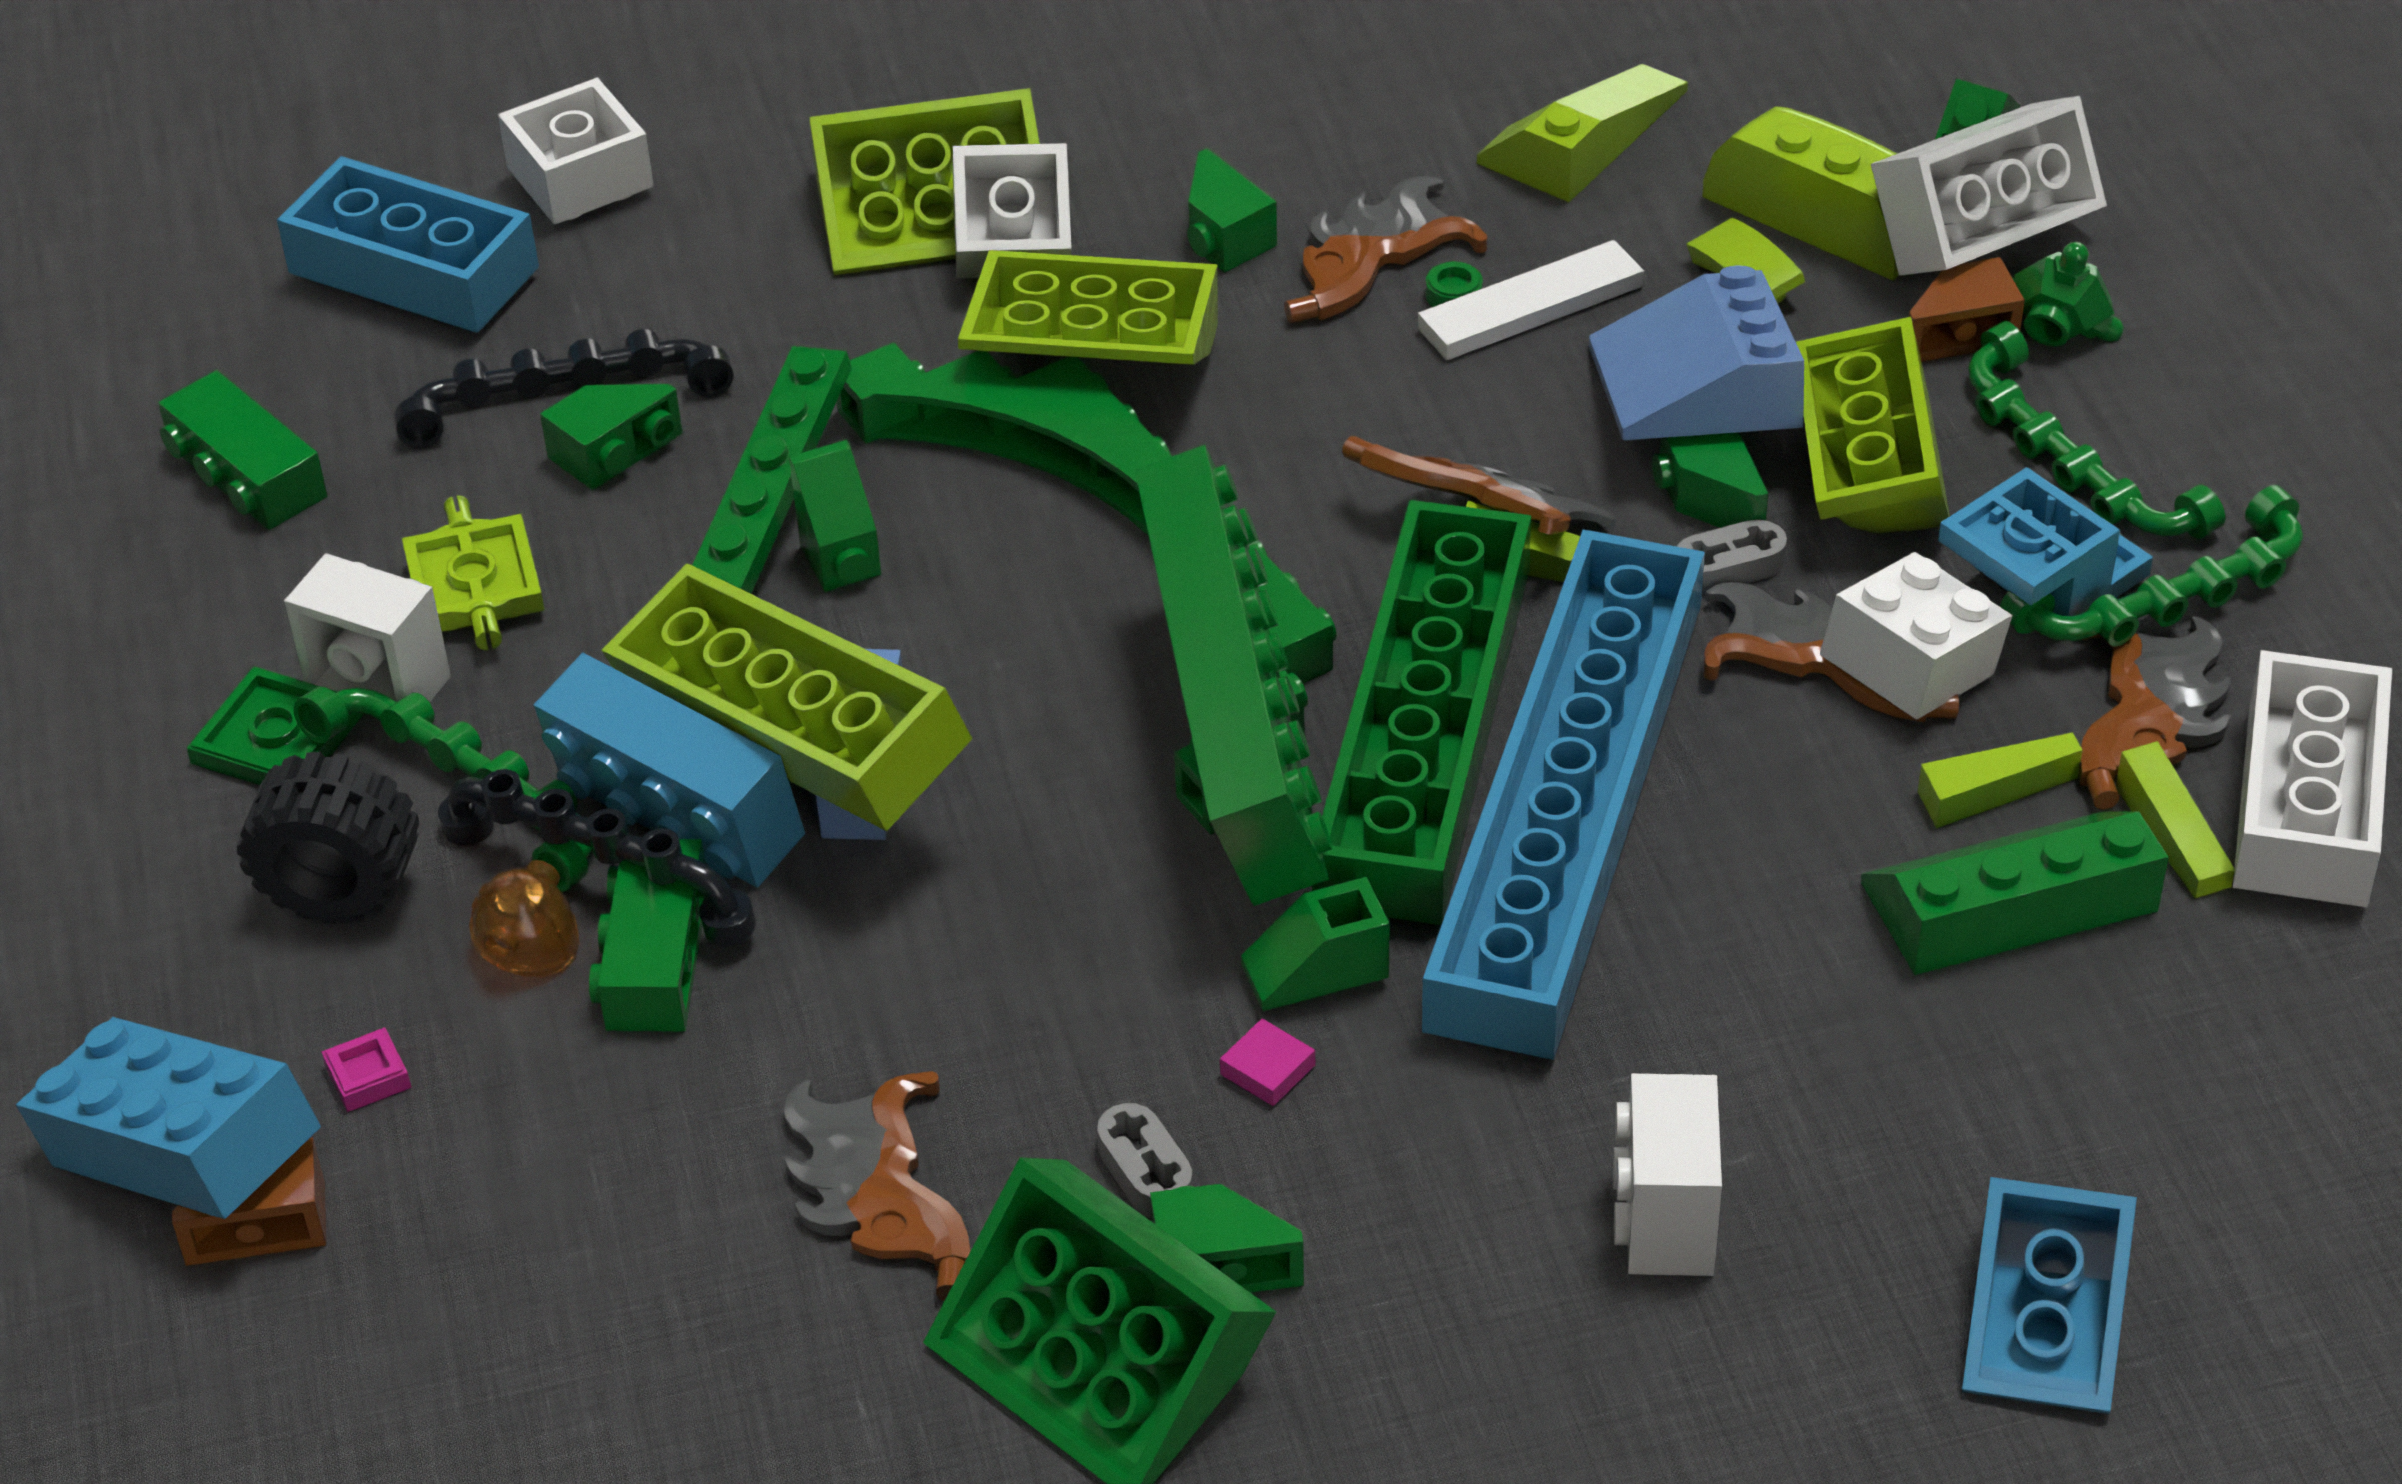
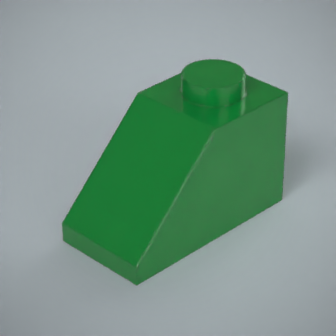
[1187,148,1277,273]
[1652,432,1768,528]
[789,440,882,592]
[1150,1184,1304,1292]

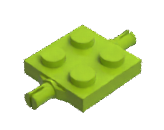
[402,495,545,650]

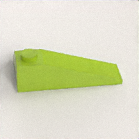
[1476,64,1688,202]

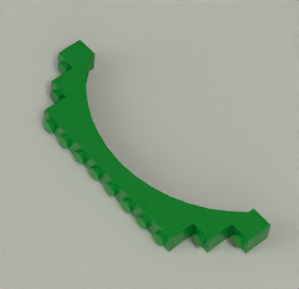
[837,342,1337,835]

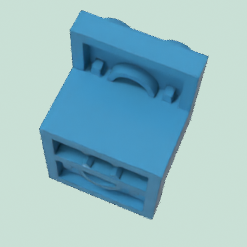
[1938,467,2153,616]

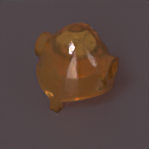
[469,860,580,977]

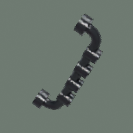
[394,329,734,448]
[438,769,756,946]

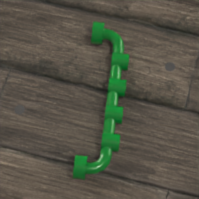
[1968,321,2226,539]
[2000,485,2303,647]
[293,686,592,892]

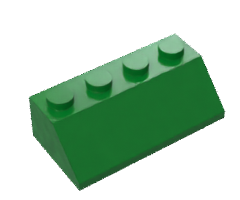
[1861,811,2169,975]

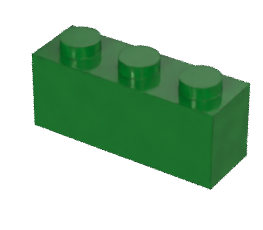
[158,370,328,530]
[589,839,706,1032]

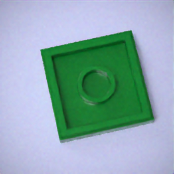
[186,666,363,785]

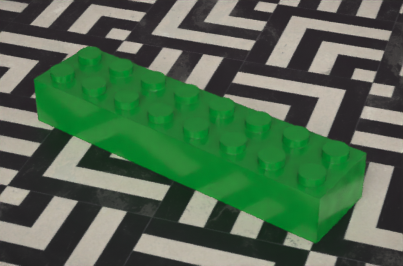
[1135,444,1333,906]
[1312,500,1531,925]

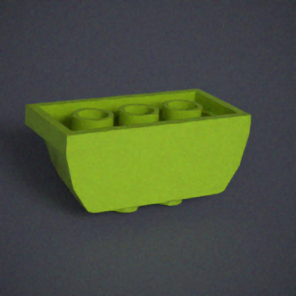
[1702,106,1899,281]
[1796,317,1950,533]

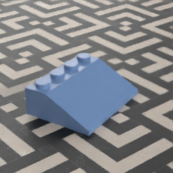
[1589,265,1804,440]

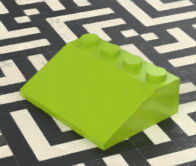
[809,88,1040,275]
[958,250,1218,365]

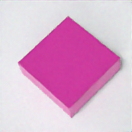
[1219,1018,1316,1106]
[321,1027,412,1113]

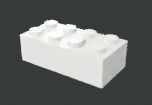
[1871,96,2107,275]
[2233,650,2392,907]

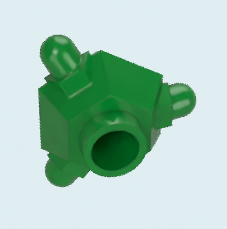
[2012,242,2124,347]

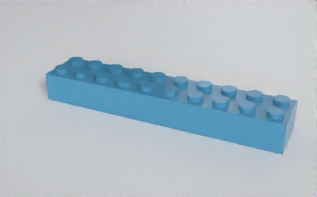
[1422,530,1705,1060]

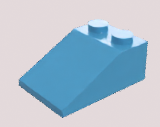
[1962,1177,2137,1414]

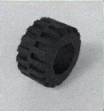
[237,752,420,924]

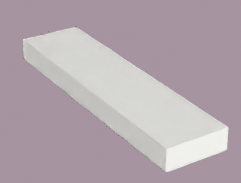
[1418,240,1644,360]

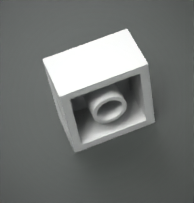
[498,77,654,225]
[953,143,1071,278]
[1820,552,2013,720]
[284,553,451,702]
[1613,1073,1722,1276]

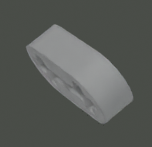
[1677,520,1787,594]
[1097,1103,1193,1219]

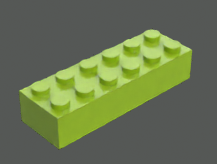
[602,563,973,831]

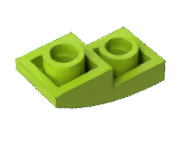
[1686,217,1806,304]

